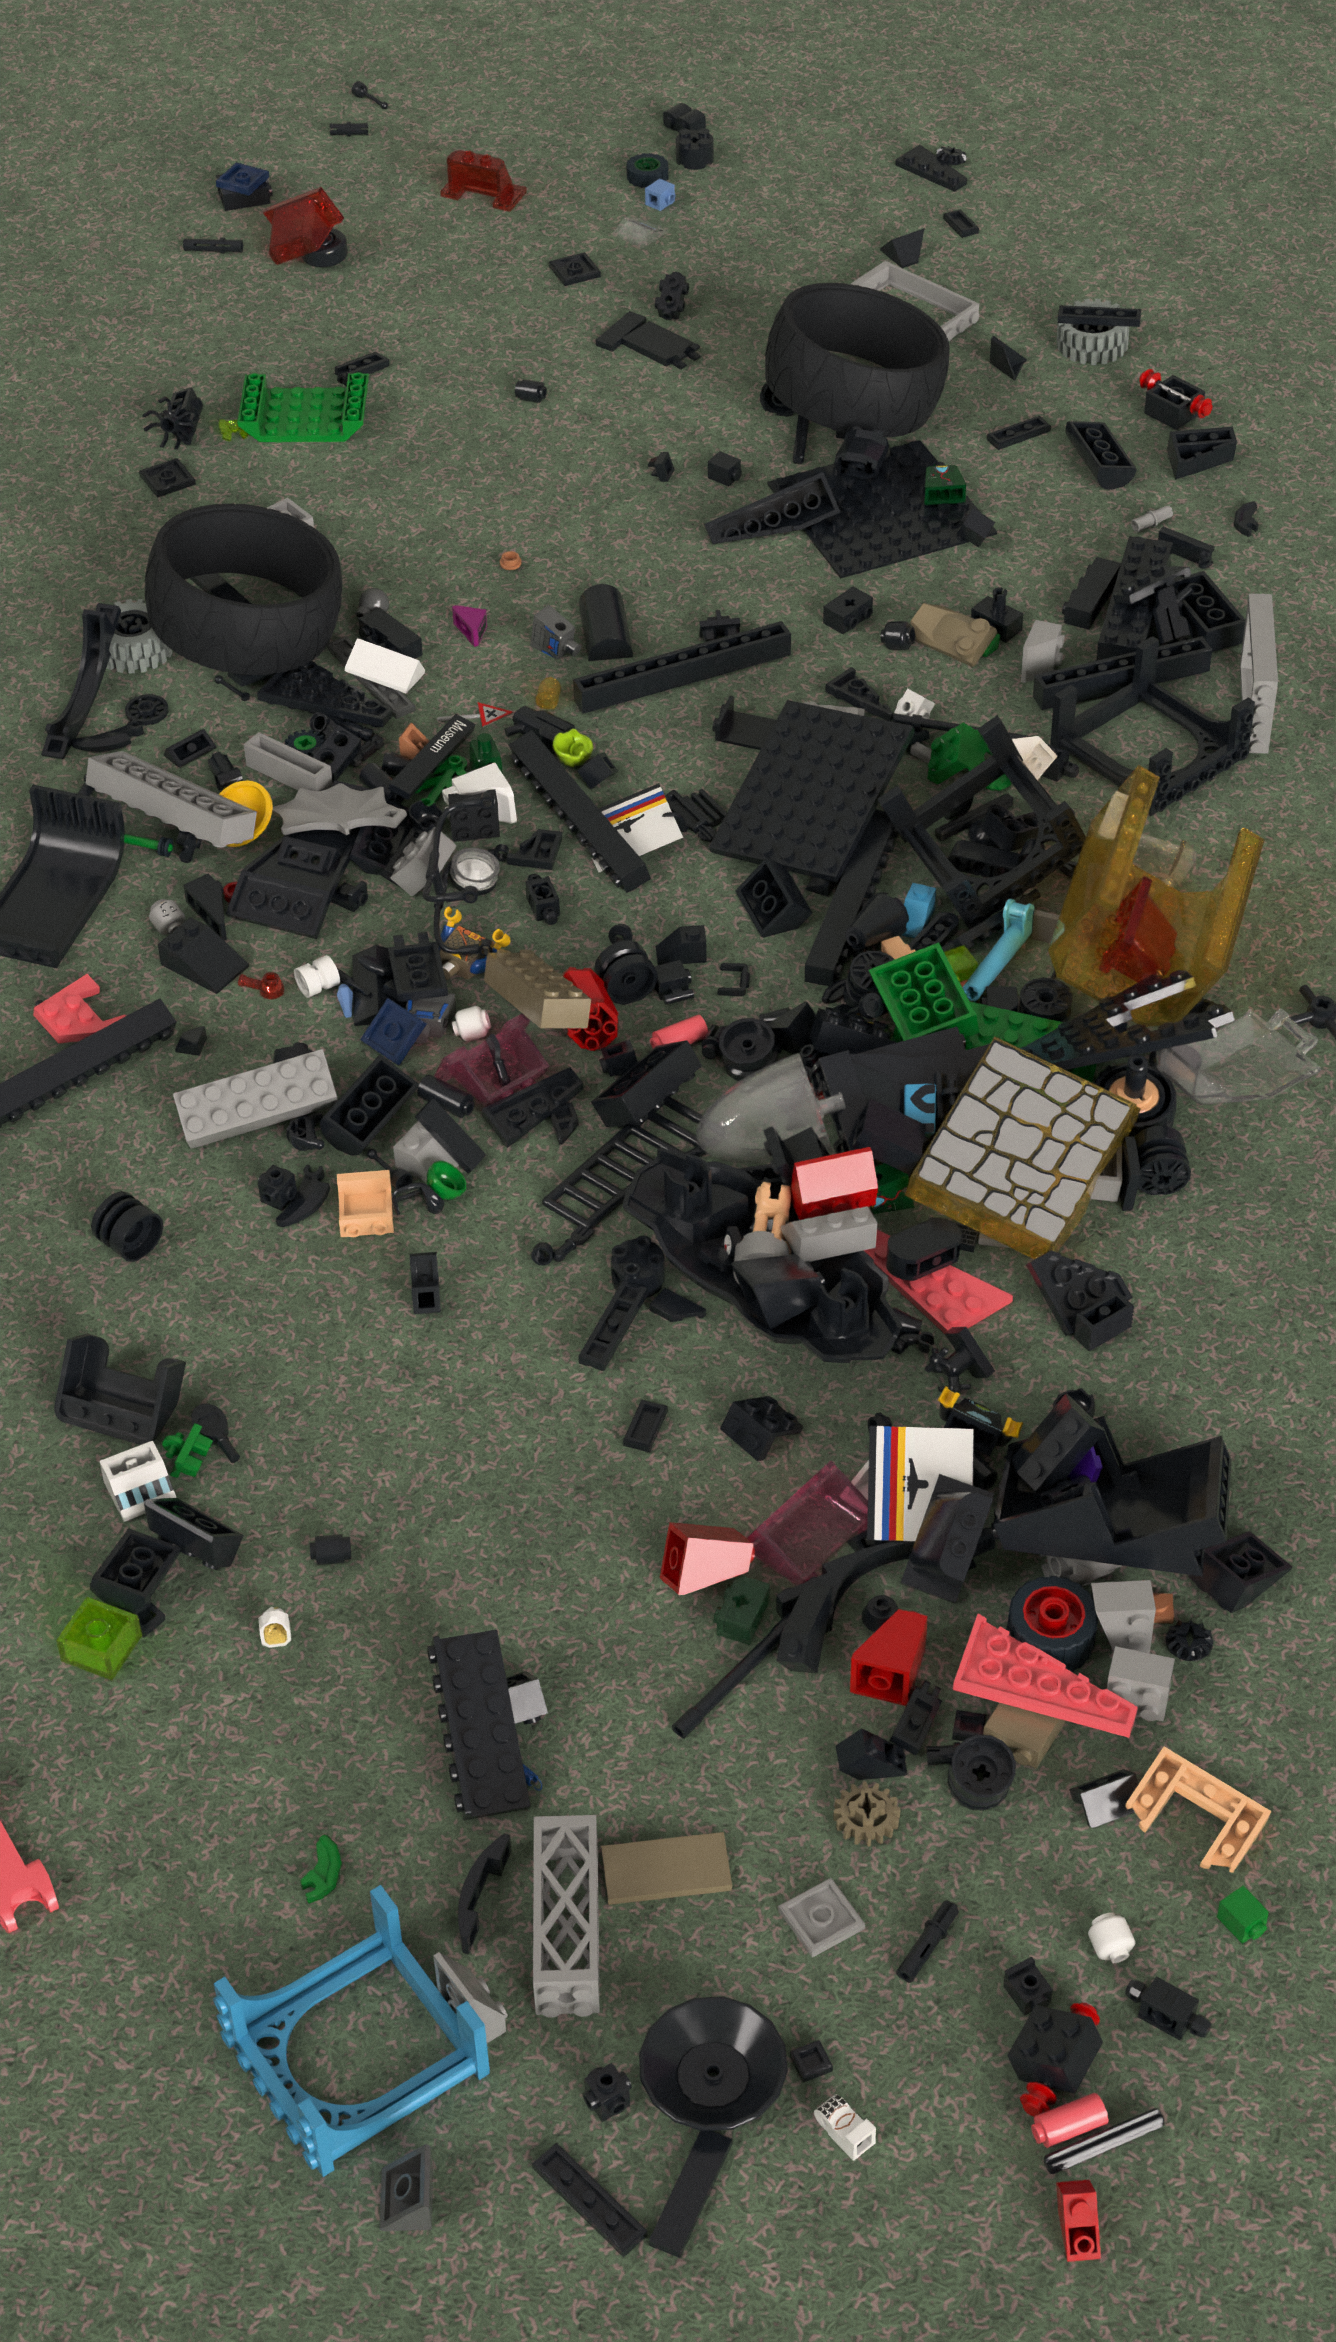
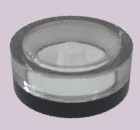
[449,848,500,895]

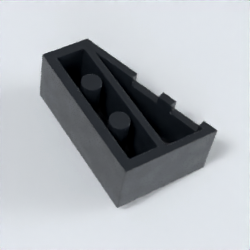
[1167,427,1237,480]

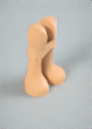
[743,1182,792,1255]

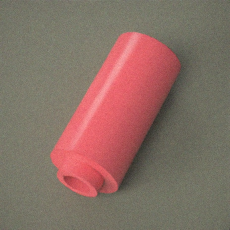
[650,1014,708,1049]
[1031,2092,1108,2148]

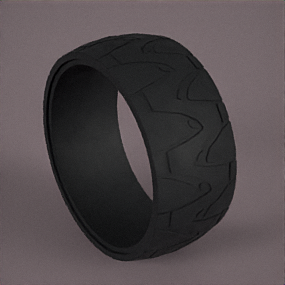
[765,283,950,438]
[145,504,342,675]

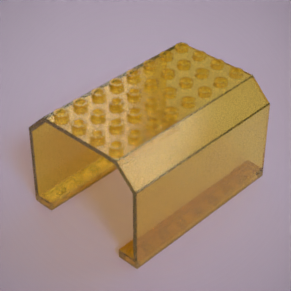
[1048,765,1264,1027]

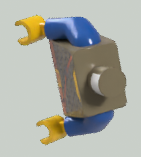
[438,907,511,980]

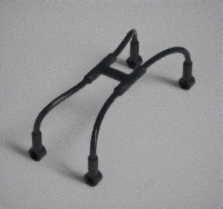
[423,792,509,956]

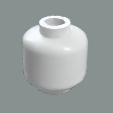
[452,1006,491,1042]
[1088,1913,1135,1963]

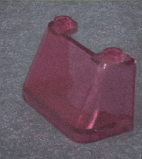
[747,1461,868,1586]

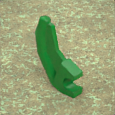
[300,1835,342,1904]

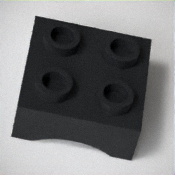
[448,789,500,842]

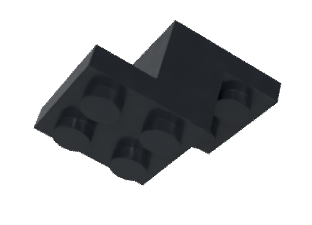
[763,1126,830,1187]

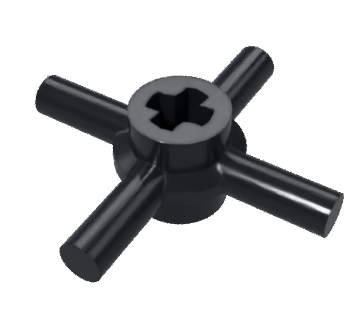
[1286,985,1336,1040]

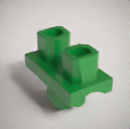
[162,1423,213,1478]

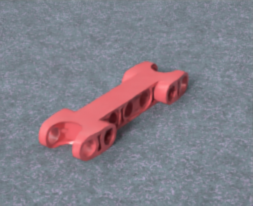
[0,1793,59,1933]

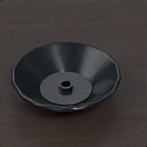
[639,1996,788,2131]

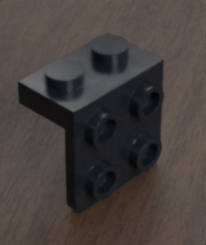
[720,1396,803,1461]

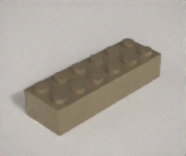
[484,949,591,1028]

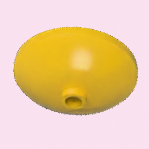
[219,781,273,847]

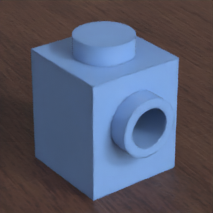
[645,179,675,211]

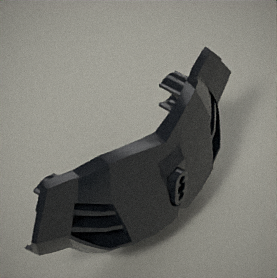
[622,1147,902,1363]

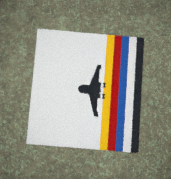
[586,783,683,872]
[867,1426,973,1541]

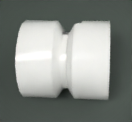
[294,955,340,998]

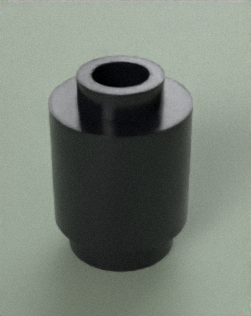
[515,379,547,403]
[310,1534,352,1565]

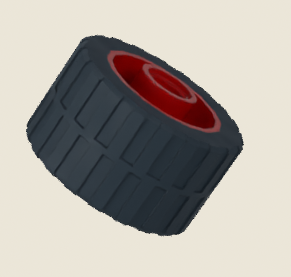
[1007,1576,1099,1672]

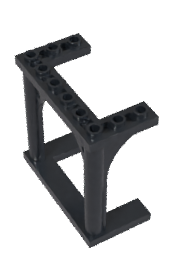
[1050,636,1255,816]
[877,715,1091,930]

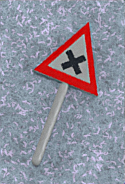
[437,702,514,728]

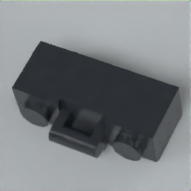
[358,607,423,659]

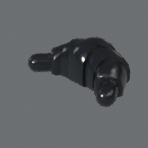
[286,1112,325,1151]

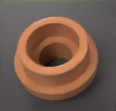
[500,551,522,570]

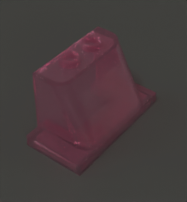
[434,1013,549,1107]

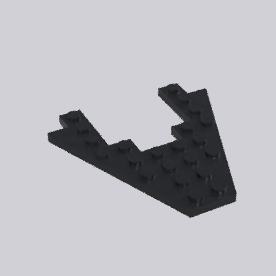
[1018,970,1235,1073]

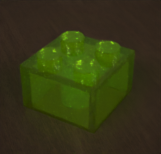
[56,1596,142,1681]

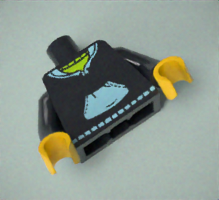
[938,1386,1023,1456]

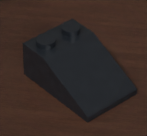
[158,917,249,994]
[1188,1531,1292,1613]

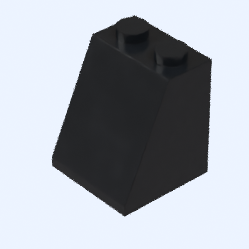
[731,1254,826,1329]

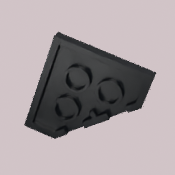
[1026,1250,1133,1336]

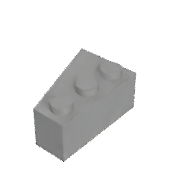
[1091,1580,1156,1653]

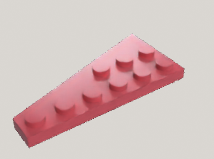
[864,1230,1013,1334]
[953,1614,1138,1738]

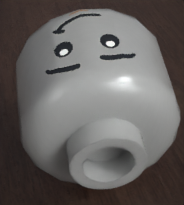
[149,899,185,935]

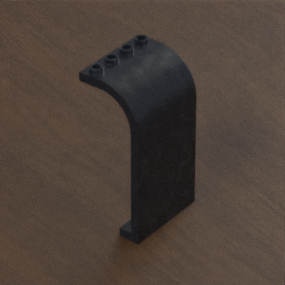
[0,784,125,968]

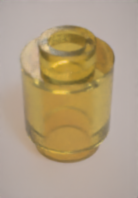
[535,677,561,709]

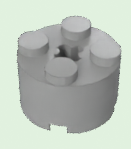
[734,1231,789,1284]

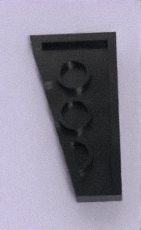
[895,145,967,192]
[481,1067,584,1148]

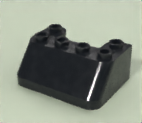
[54,1333,186,1445]

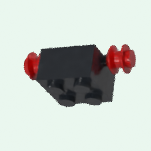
[1139,369,1212,430]
[1007,2002,1103,2117]

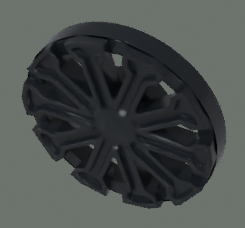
[125,694,168,726]

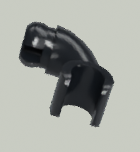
[891,1332,934,1354]

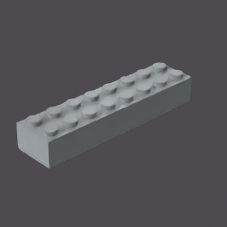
[85,751,257,848]

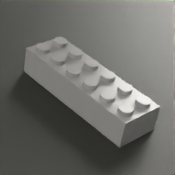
[173,1049,338,1149]

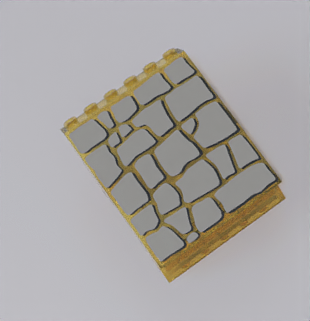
[905,1037,1141,1260]

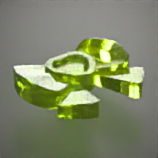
[219,419,249,441]

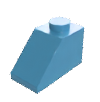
[902,883,936,938]

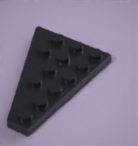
[257,660,392,727]

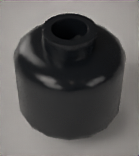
[880,621,915,650]

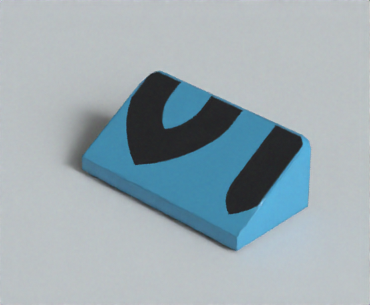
[904,1084,936,1139]

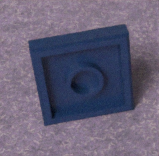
[216,162,269,196]
[360,998,427,1065]

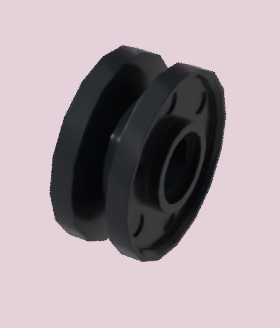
[1019,977,1073,1022]

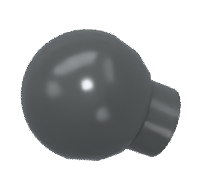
[355,588,389,618]

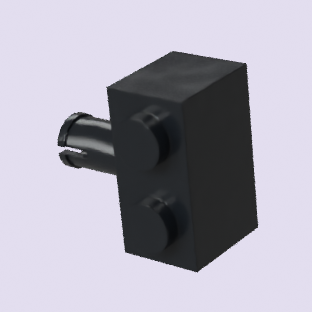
[971,587,1023,643]

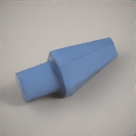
[337,984,353,1018]

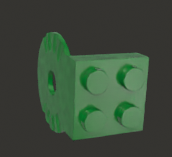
[927,722,1012,791]

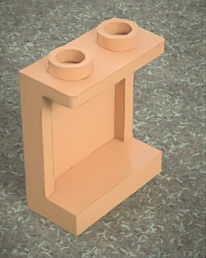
[337,1170,394,1237]

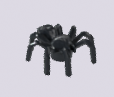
[143,396,196,450]

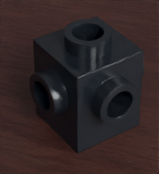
[258,1165,297,1211]
[582,2063,632,2122]

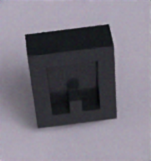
[331,881,368,912]

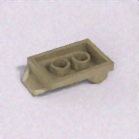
[910,603,997,667]

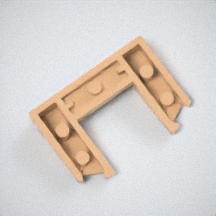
[1125,1747,1271,1873]

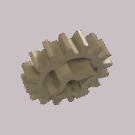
[833,1782,900,1846]

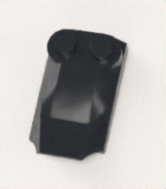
[91,1528,181,1612]

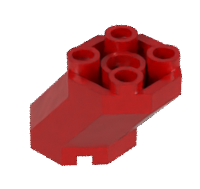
[562,967,618,1051]

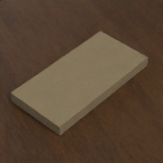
[601,1832,732,1905]

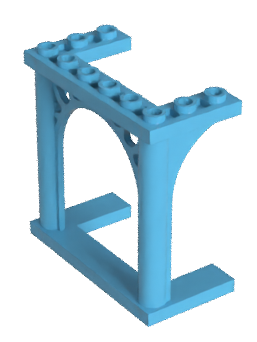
[213,1885,490,2177]

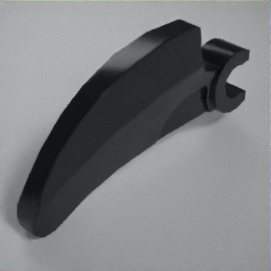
[71,719,144,752]
[276,1164,330,1227]

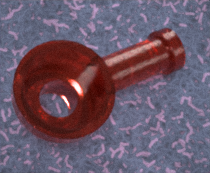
[238,972,285,1000]

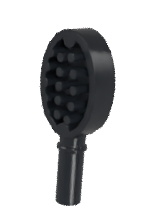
[191,1404,240,1463]

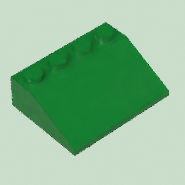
[869,942,980,1041]

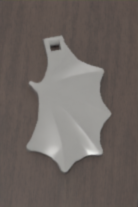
[272,783,407,835]

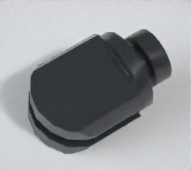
[701,1025,727,1059]

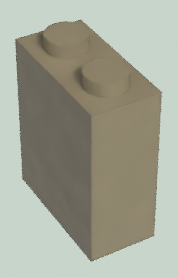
[983,1703,1066,1769]

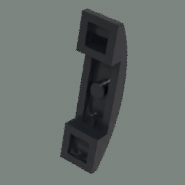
[458,1833,512,1954]

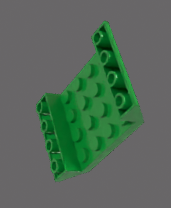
[237,372,369,442]

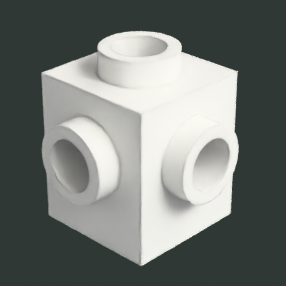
[894,688,935,728]

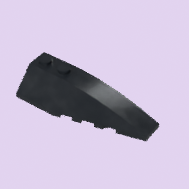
[704,472,840,544]

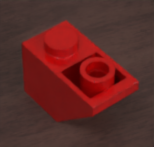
[1056,2179,1101,2262]

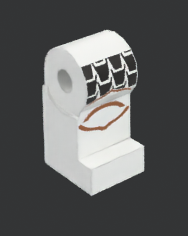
[814,2094,876,2161]

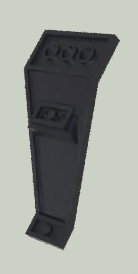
[226,780,371,939]

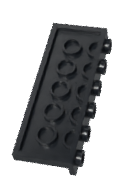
[427,1629,530,1821]

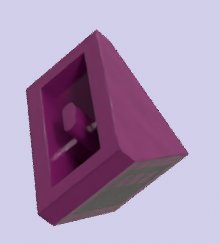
[452,605,487,647]

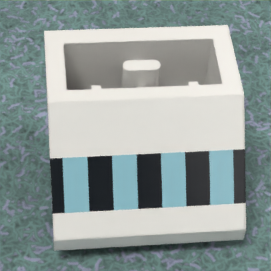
[99,1441,176,1522]

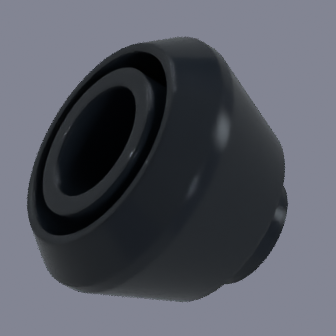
[862,1595,899,1632]

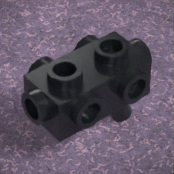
[655,272,689,320]

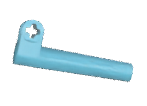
[962,898,1035,1001]

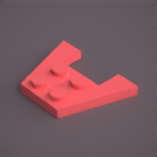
[33,974,126,1043]

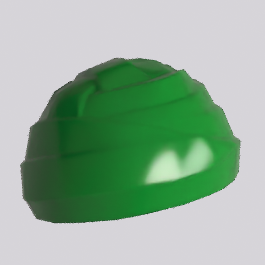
[426,1161,466,1200]

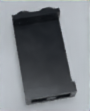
[712,696,776,750]

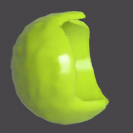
[553,729,594,767]

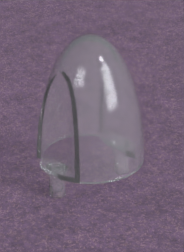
[696,1053,846,1164]

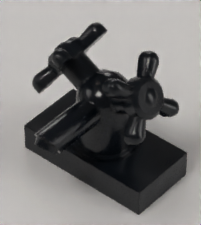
[925,1327,995,1393]

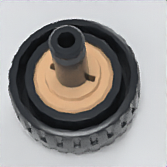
[1090,1055,1177,1146]

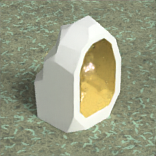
[259,1607,292,1648]

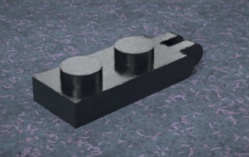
[889,1680,942,1756]

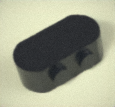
[886,1218,962,1281]

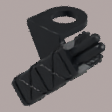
[662,790,716,842]

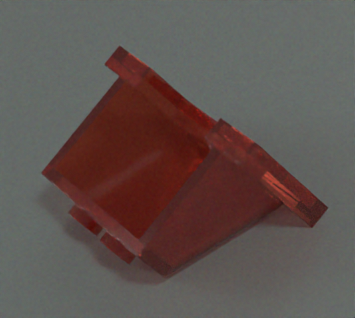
[440,150,526,212]
[263,187,344,265]
[1098,876,1177,982]

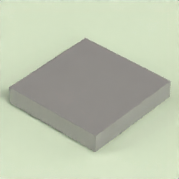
[778,1878,865,1958]

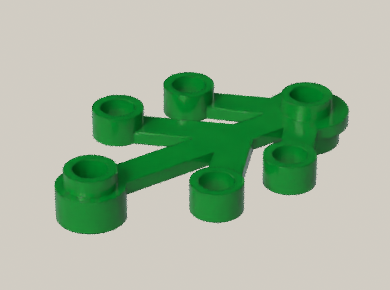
[415,755,467,806]

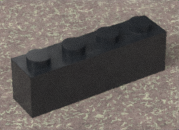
[1062,557,1121,630]

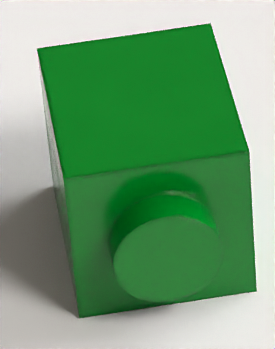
[1217,1885,1269,1944]

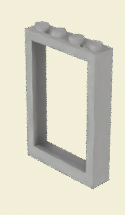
[851,261,979,341]
[1240,593,1278,754]

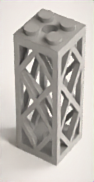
[533,1815,600,2018]

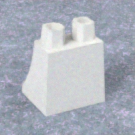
[442,762,517,824]

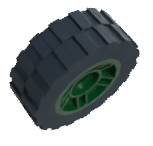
[626,153,669,188]

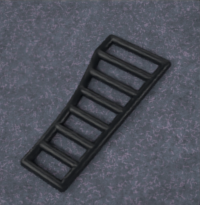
[542,1096,729,1229]

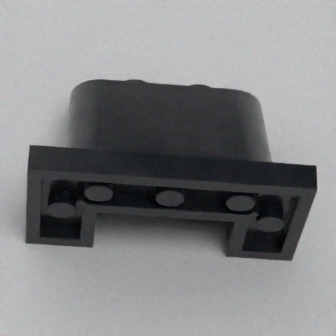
[900,1474,994,1604]

